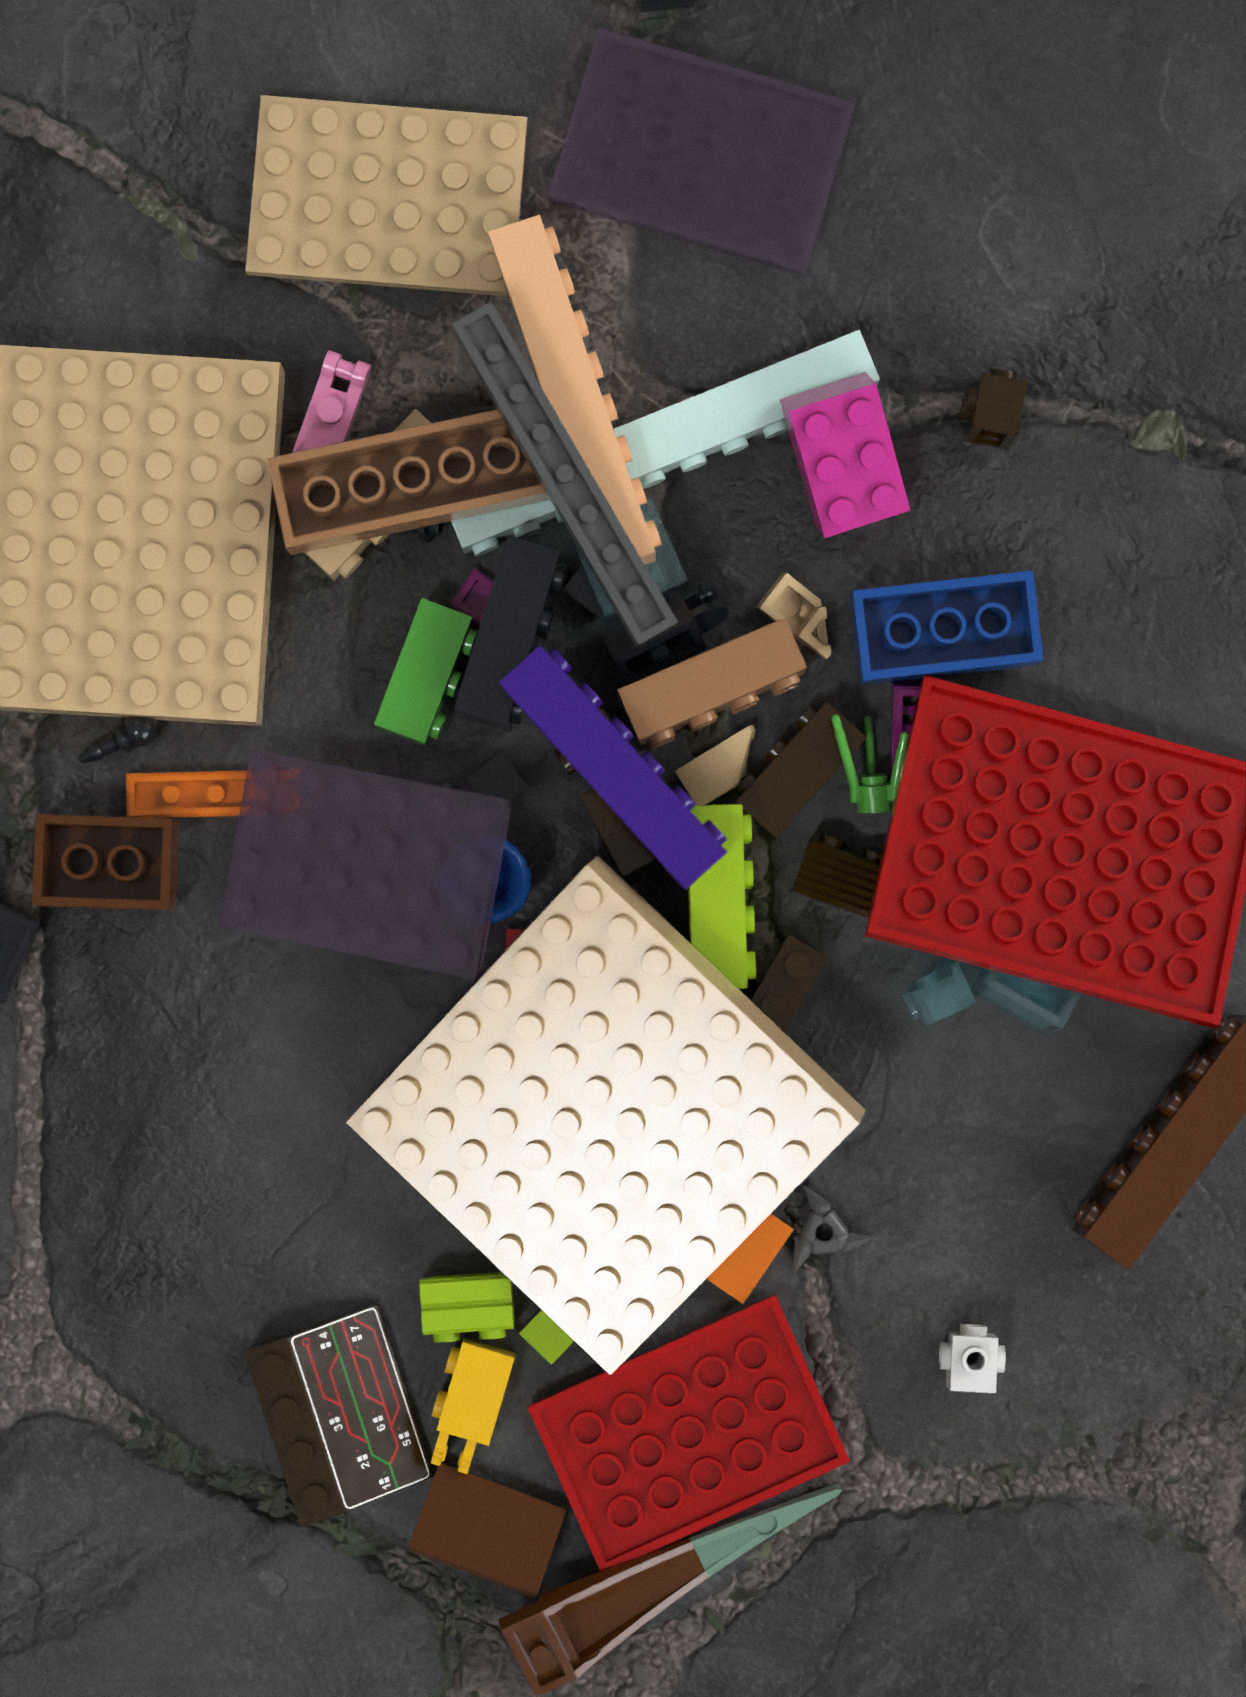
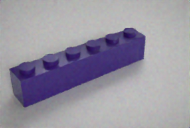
[499,646,727,890]

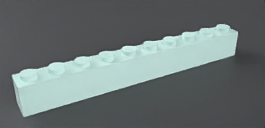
[451,330,880,556]

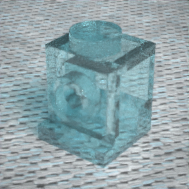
[902,962,977,1026]

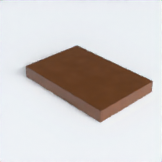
[407,1463,567,1598]

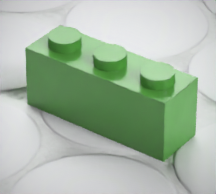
[374,598,478,747]

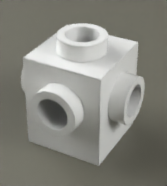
[939,1324,1006,1393]

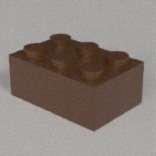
[32,814,180,911]

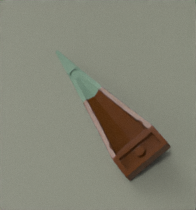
[498,1483,842,1697]

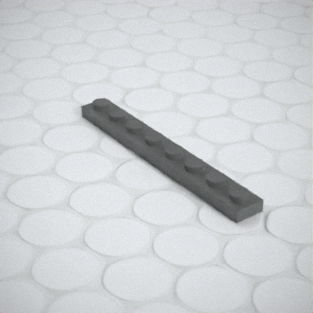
[450,302,678,647]

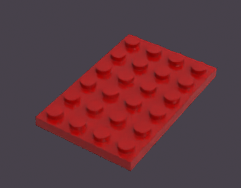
[527,1294,850,1572]

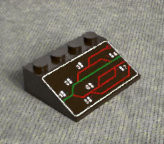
[244,1303,434,1527]

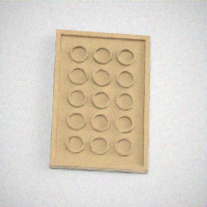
[245,95,528,296]

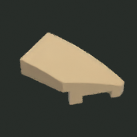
[756,572,831,659]
[675,725,756,806]

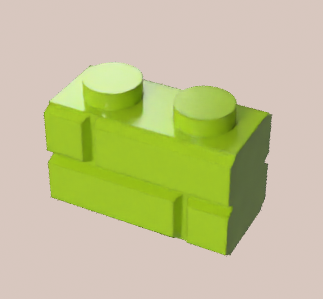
[419,1272,515,1342]

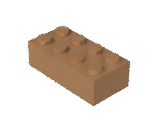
[617,618,807,750]

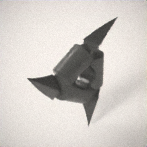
[794,1184,876,1275]

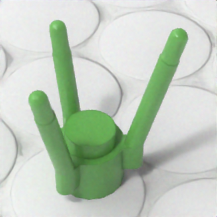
[831,714,909,813]

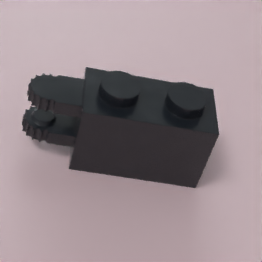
[595,582,729,686]

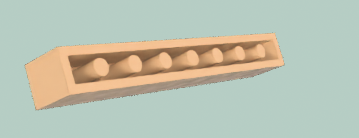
[488,214,662,565]

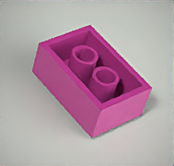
[780,372,911,538]

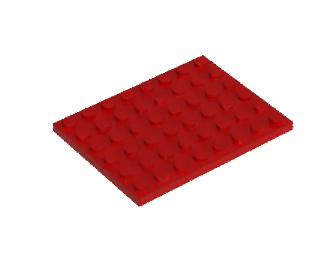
[864,675,1246,1028]

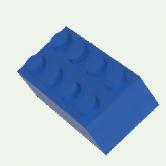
[849,570,1044,686]

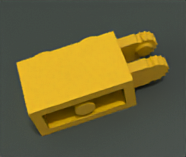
[430,1338,516,1474]

